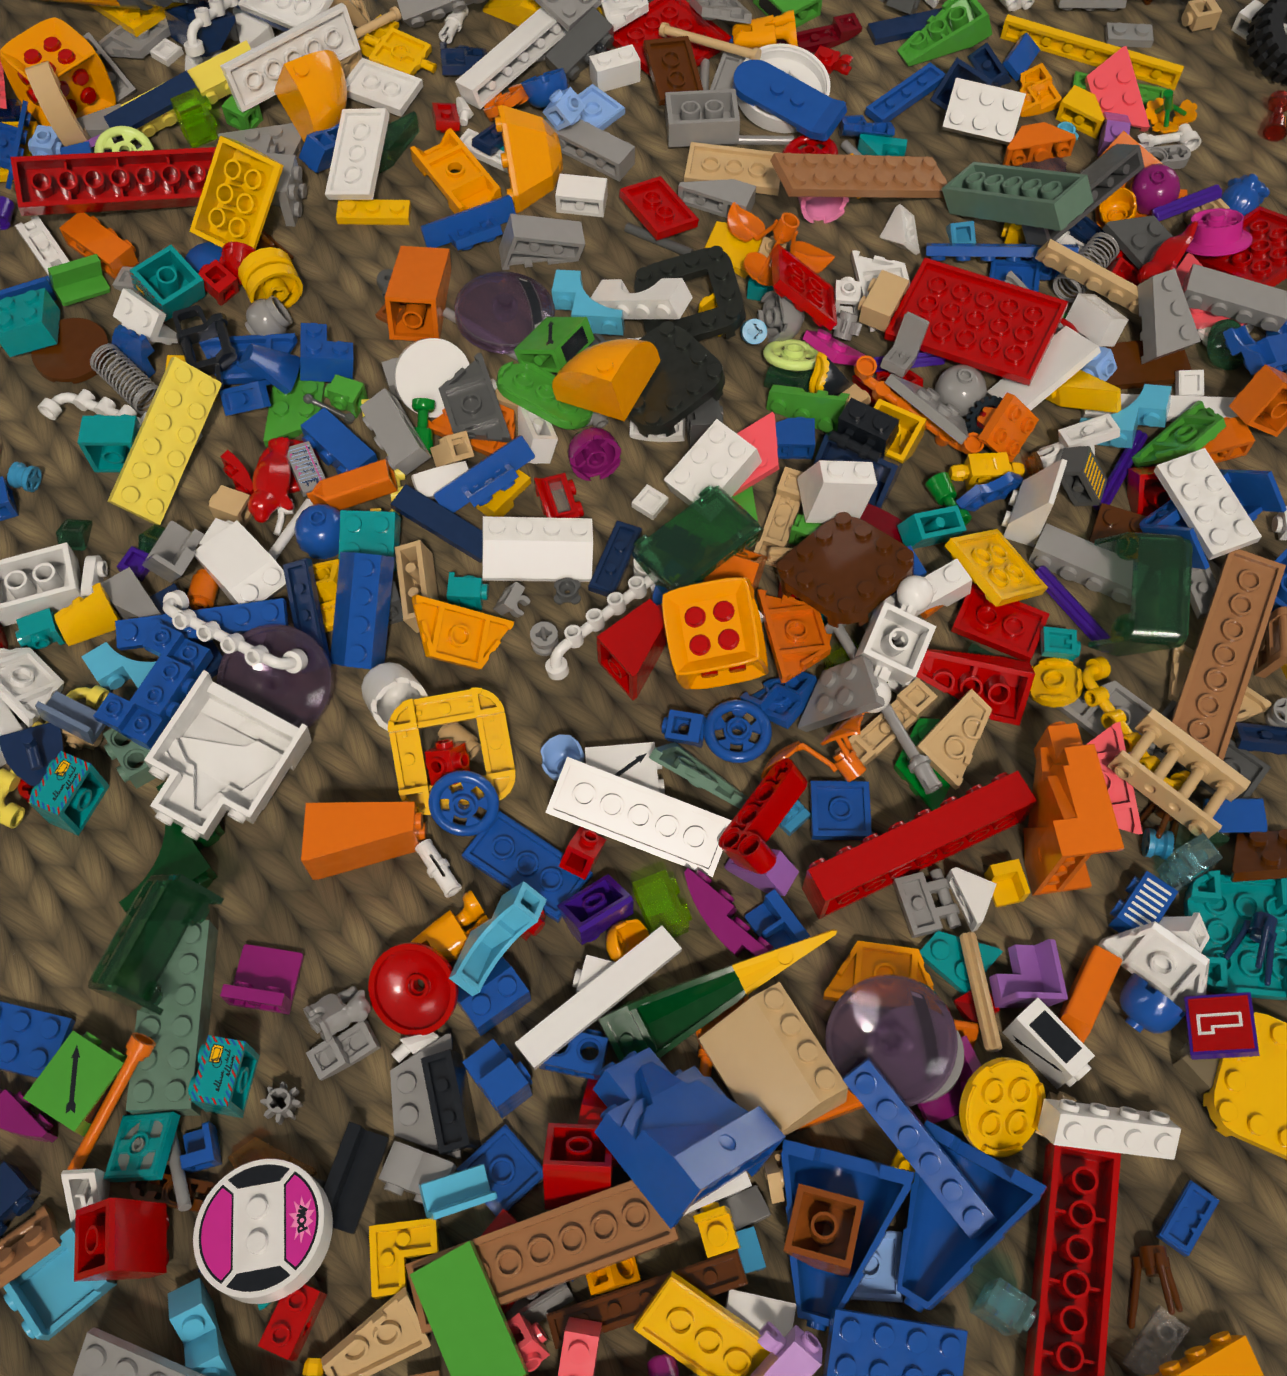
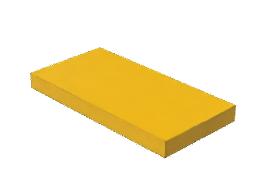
[633,1271,771,1376]

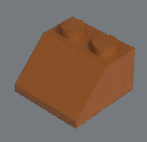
[783,1183,864,1277]

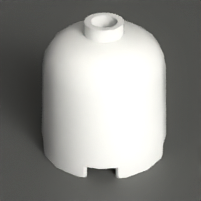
[361,662,428,731]

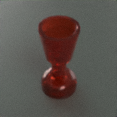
[1263,90,1287,142]

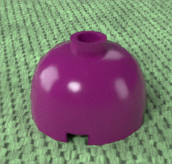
[1130,164,1180,216]
[568,427,622,481]

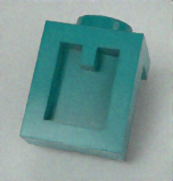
[1040,626,1081,662]

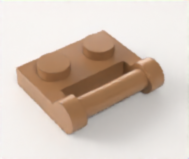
[1254,606,1287,678]
[0,1204,61,1289]

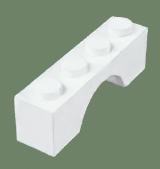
[591,278,693,319]
[862,559,972,631]

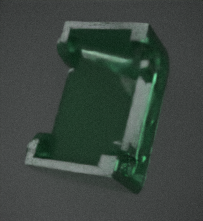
[632,485,764,594]

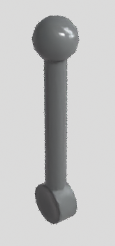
[303,394,355,424]

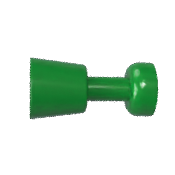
[412,398,436,455]
[925,472,972,525]

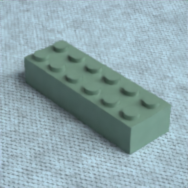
[942,162,1094,231]
[126,920,218,1116]

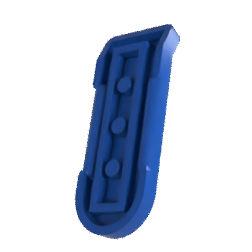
[732,60,847,141]

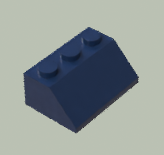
[164,0,236,57]
[813,431,903,508]

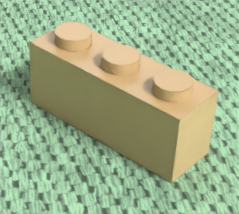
[395,540,439,633]

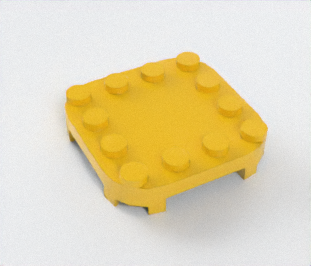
[1203,1012,1287,1164]

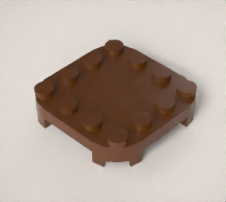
[777,512,914,628]

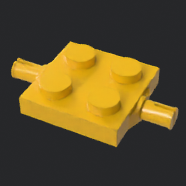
[364,27,437,76]

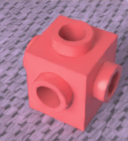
[507,1313,550,1372]

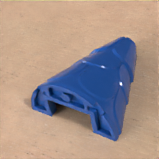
[897,1120,1047,1313]
[781,1139,914,1331]

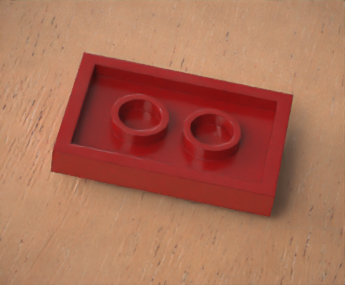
[619,176,699,240]
[951,583,1050,663]

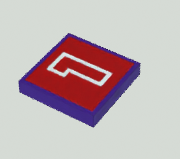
[1184,992,1260,1060]

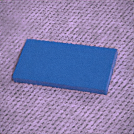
[462,811,593,923]

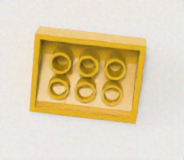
[189,136,284,250]

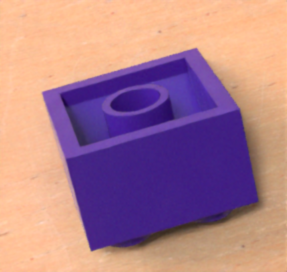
[557,874,634,945]

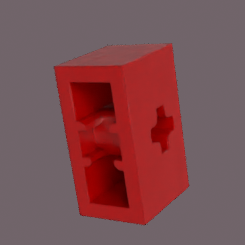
[258,1284,327,1361]

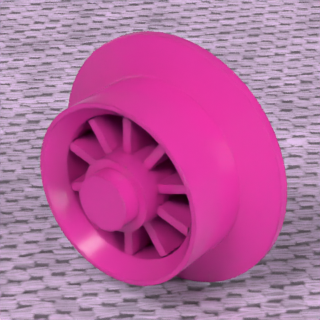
[1186,208,1252,256]

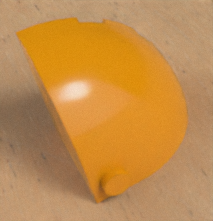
[274,50,347,142]
[552,339,661,422]

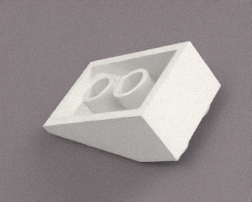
[1001,459,1068,547]
[194,520,286,605]

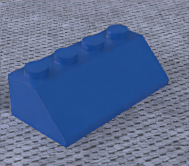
[330,552,395,669]

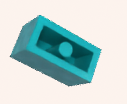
[897,505,966,549]

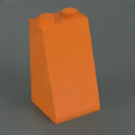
[385,246,451,341]
[301,802,427,880]

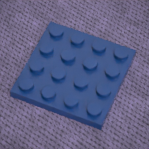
[823,1307,968,1376]

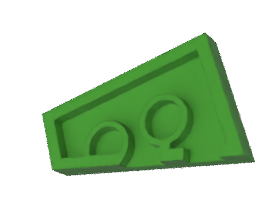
[766,385,850,433]

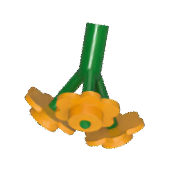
[1145,89,1197,135]

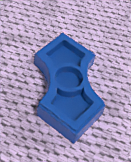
[956,471,1023,512]

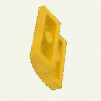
[704,221,763,279]

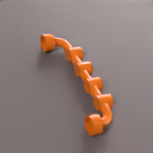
[854,355,984,455]

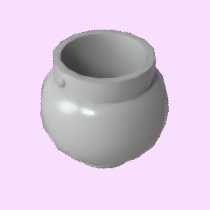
[245,296,293,336]

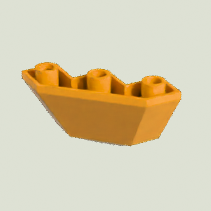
[495,105,563,213]

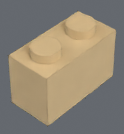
[857,270,910,332]

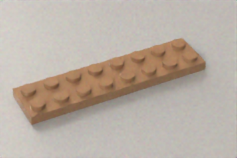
[770,153,948,198]
[1171,549,1286,760]
[405,1180,680,1334]

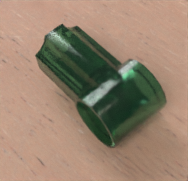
[764,365,813,393]

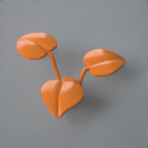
[727,202,835,286]
[761,712,868,782]

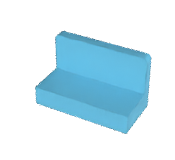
[418,1164,498,1220]

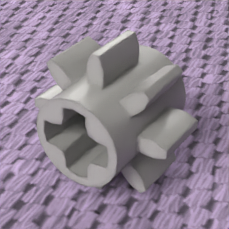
[833,310,862,341]
[260,1082,303,1125]

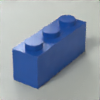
[300,407,378,474]

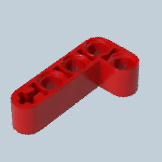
[718,758,808,874]

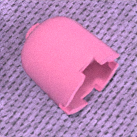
[798,197,849,224]

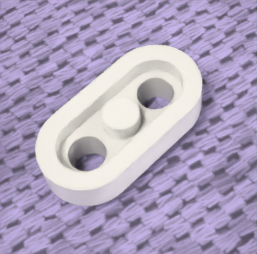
[81,555,108,599]

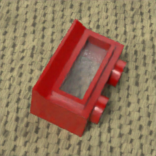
[534,473,584,518]

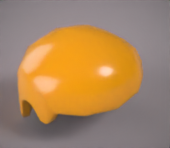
[1099,187,1137,224]
[606,919,649,962]

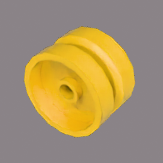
[238,247,303,309]

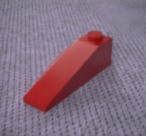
[916,649,1035,726]

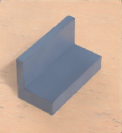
[35,691,106,745]

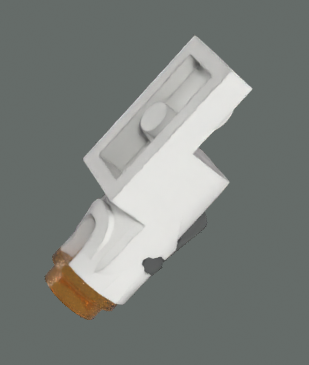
[1025,413,1120,476]

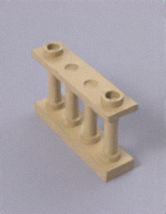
[1107,708,1251,842]

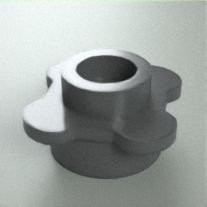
[554,578,581,605]

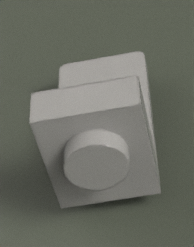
[880,312,930,378]

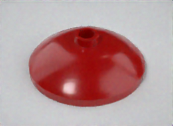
[368,942,458,1036]

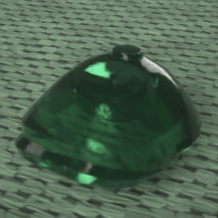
[1207,319,1244,371]

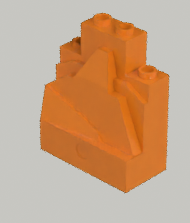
[1023,721,1124,896]

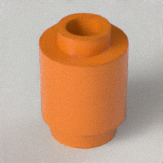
[187,569,219,610]

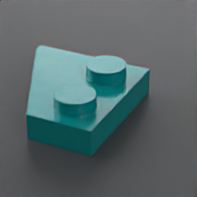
[920,931,1003,995]

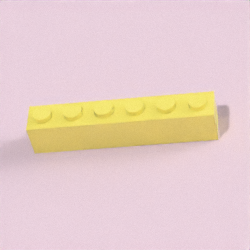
[121,40,251,137]

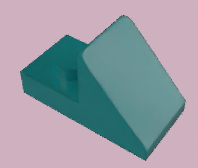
[857,134,908,156]

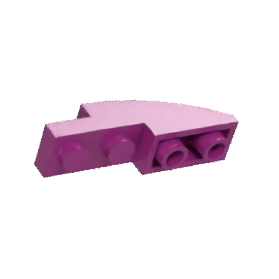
[684,868,774,958]
[0,1089,58,1142]

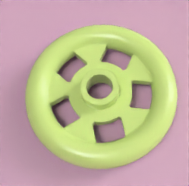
[94,126,154,153]
[763,339,818,371]

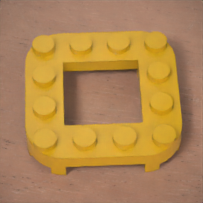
[388,688,516,815]

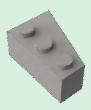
[499,214,585,270]
[1138,269,1201,365]

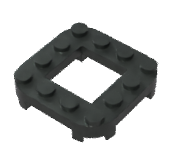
[634,246,746,341]

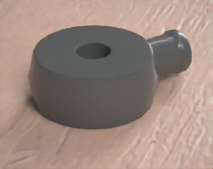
[376,269,393,298]

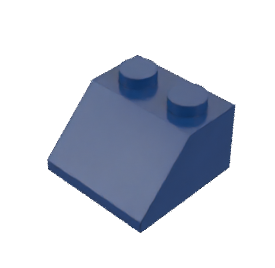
[457,957,531,1037]

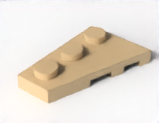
[916,689,992,790]
[321,1287,431,1376]

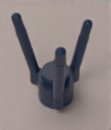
[1223,912,1278,986]

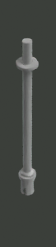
[823,614,943,794]

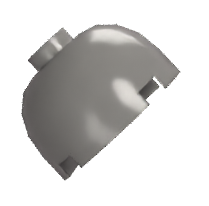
[758,291,805,343]
[934,364,987,417]

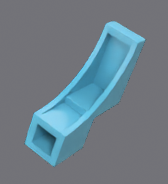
[551,270,625,336]
[1080,384,1172,449]
[81,642,156,691]
[449,881,547,997]
[168,1278,236,1376]

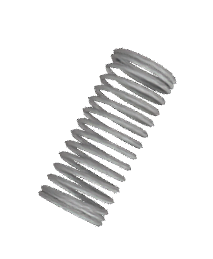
[1052,232,1119,303]
[90,344,158,415]

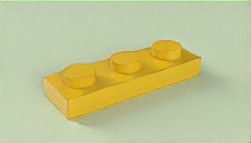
[336,199,411,225]

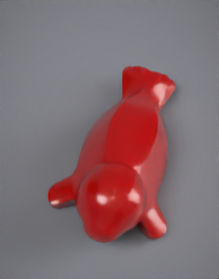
[1137,221,1198,284]
[248,437,294,523]

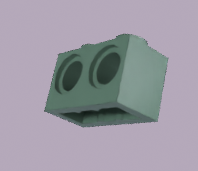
[103,728,156,789]

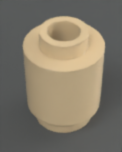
[438,722,481,761]

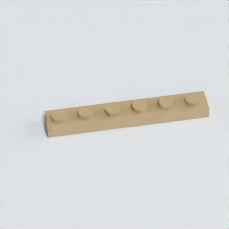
[1035,239,1139,315]

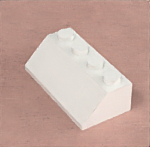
[482,516,593,582]

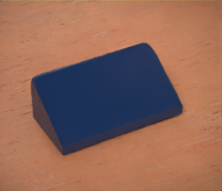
[967,42,1012,86]

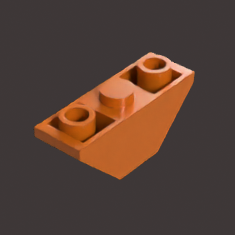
[1003,122,1076,166]

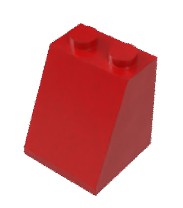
[597,599,667,701]
[543,1123,613,1210]
[74,1198,169,1282]

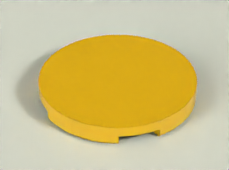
[959,1057,1046,1157]

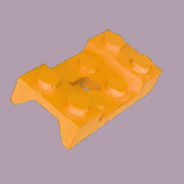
[410,128,502,214]

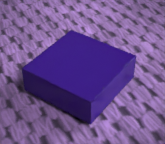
[116,546,150,582]

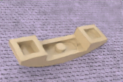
[25,61,91,147]
[754,467,803,568]
[835,677,938,766]

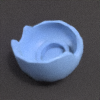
[540,734,585,781]

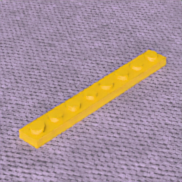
[1000,14,1184,90]

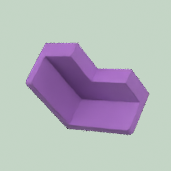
[989,939,1068,1008]

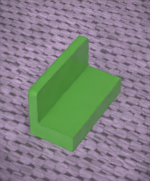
[48,254,110,306]

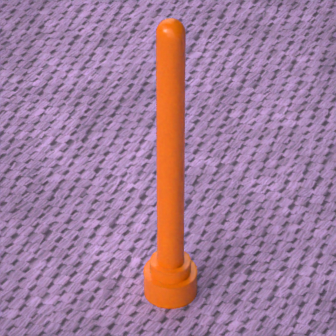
[67,1033,156,1170]

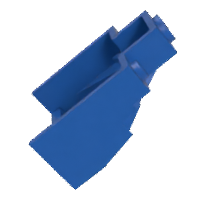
[593,1047,786,1229]

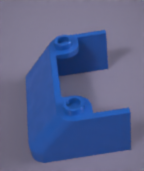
[1139,469,1287,570]

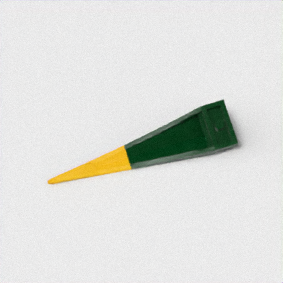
[598,929,837,1062]

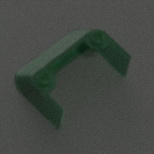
[1088,532,1193,657]
[88,874,224,1016]

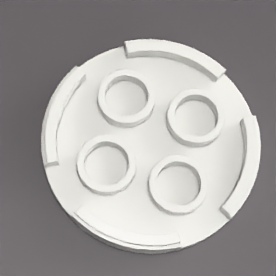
[394,338,470,418]

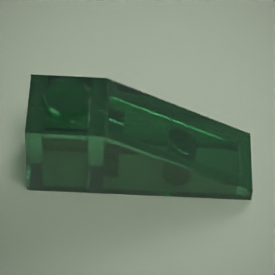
[378,111,419,174]

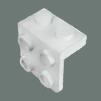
[113,288,178,345]

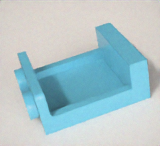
[3,1228,117,1341]

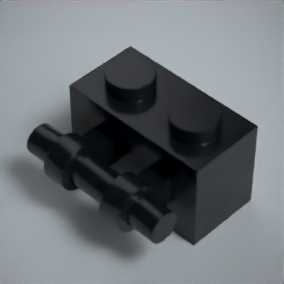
[829,397,899,463]

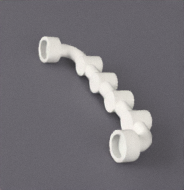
[184,0,239,57]
[38,389,147,425]
[545,573,661,680]
[163,590,308,673]

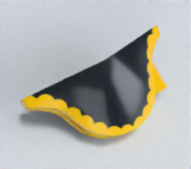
[809,352,852,396]

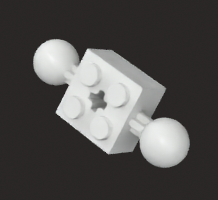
[854,575,937,713]

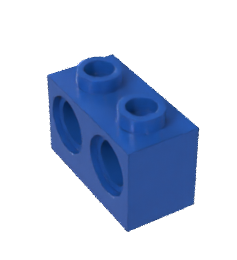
[539,1029,609,1080]

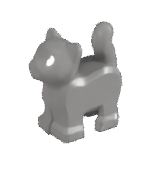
[303,986,372,1043]

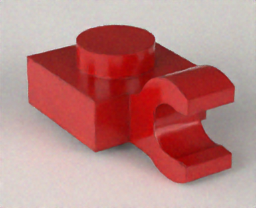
[814,45,853,75]

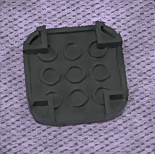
[628,321,725,437]

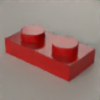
[432,103,460,133]

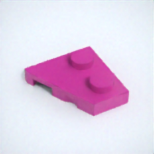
[803,329,865,366]

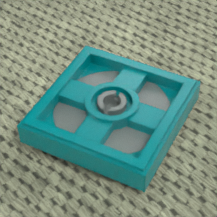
[103,1112,180,1182]

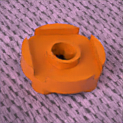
[483,84,529,121]

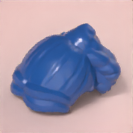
[1221,174,1270,216]

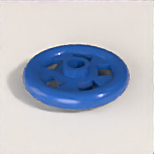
[703,700,772,763]
[428,770,499,836]

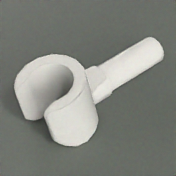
[274,499,295,536]

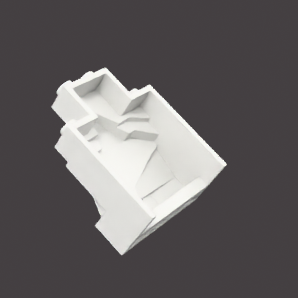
[144,670,312,841]

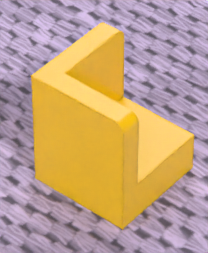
[984,859,1030,907]

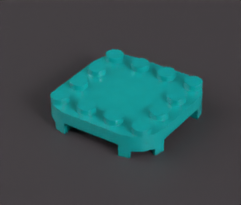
[1184,870,1287,1000]

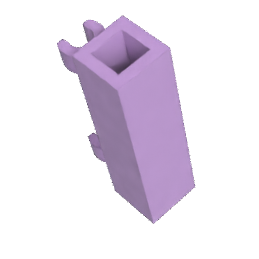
[750,1321,823,1376]

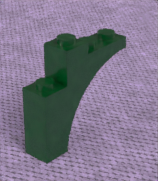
[119,781,225,920]

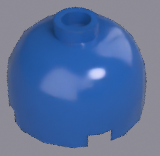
[521,68,568,108]
[294,504,340,559]
[1119,973,1186,1034]

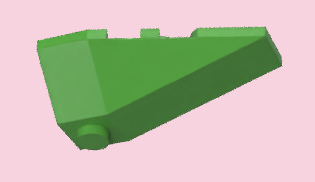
[897,0,992,67]

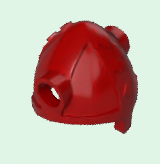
[219,242,256,285]

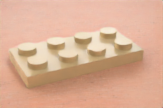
[684,142,780,196]

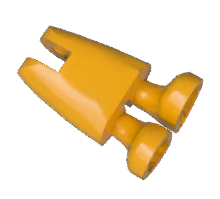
[732,10,798,49]
[411,890,489,963]

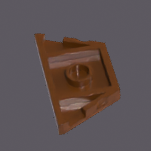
[1230,829,1287,882]

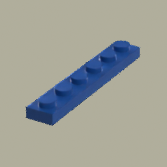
[926,243,1079,262]
[115,598,289,651]
[843,1057,998,1240]

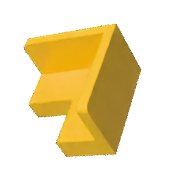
[369,1218,440,1300]

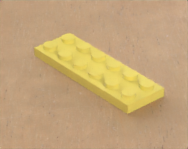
[107,357,222,525]

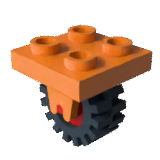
[965,392,1039,463]

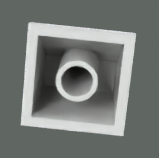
[797,460,877,523]

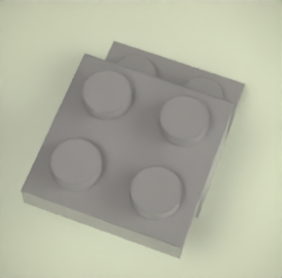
[258,134,307,227]

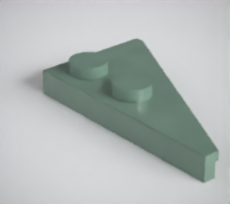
[649,742,749,809]

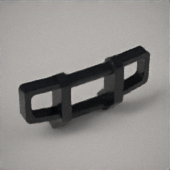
[172,305,237,391]

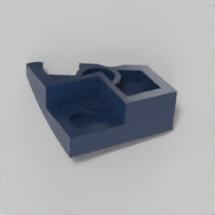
[440,42,487,75]

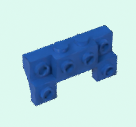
[1223,321,1287,375]
[93,622,214,750]

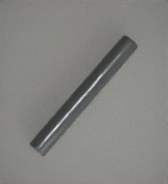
[624,223,693,255]

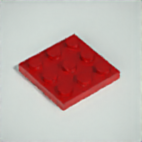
[771,244,837,331]

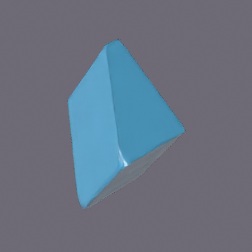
[946,221,976,243]

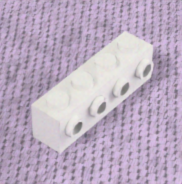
[1038,1098,1181,1160]

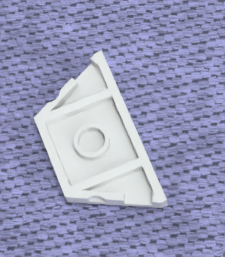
[601,0,649,32]
[851,250,910,332]
[0,647,64,727]
[1098,921,1210,1012]

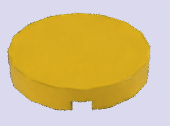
[1029,658,1084,708]

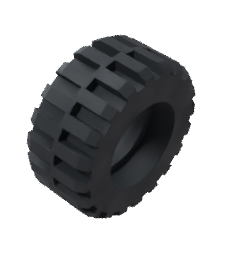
[1246,0,1287,85]

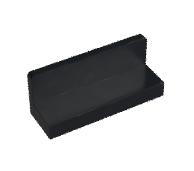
[421,1049,481,1155]
[323,1122,389,1234]

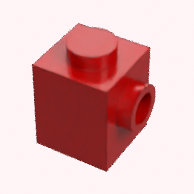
[559,826,607,880]

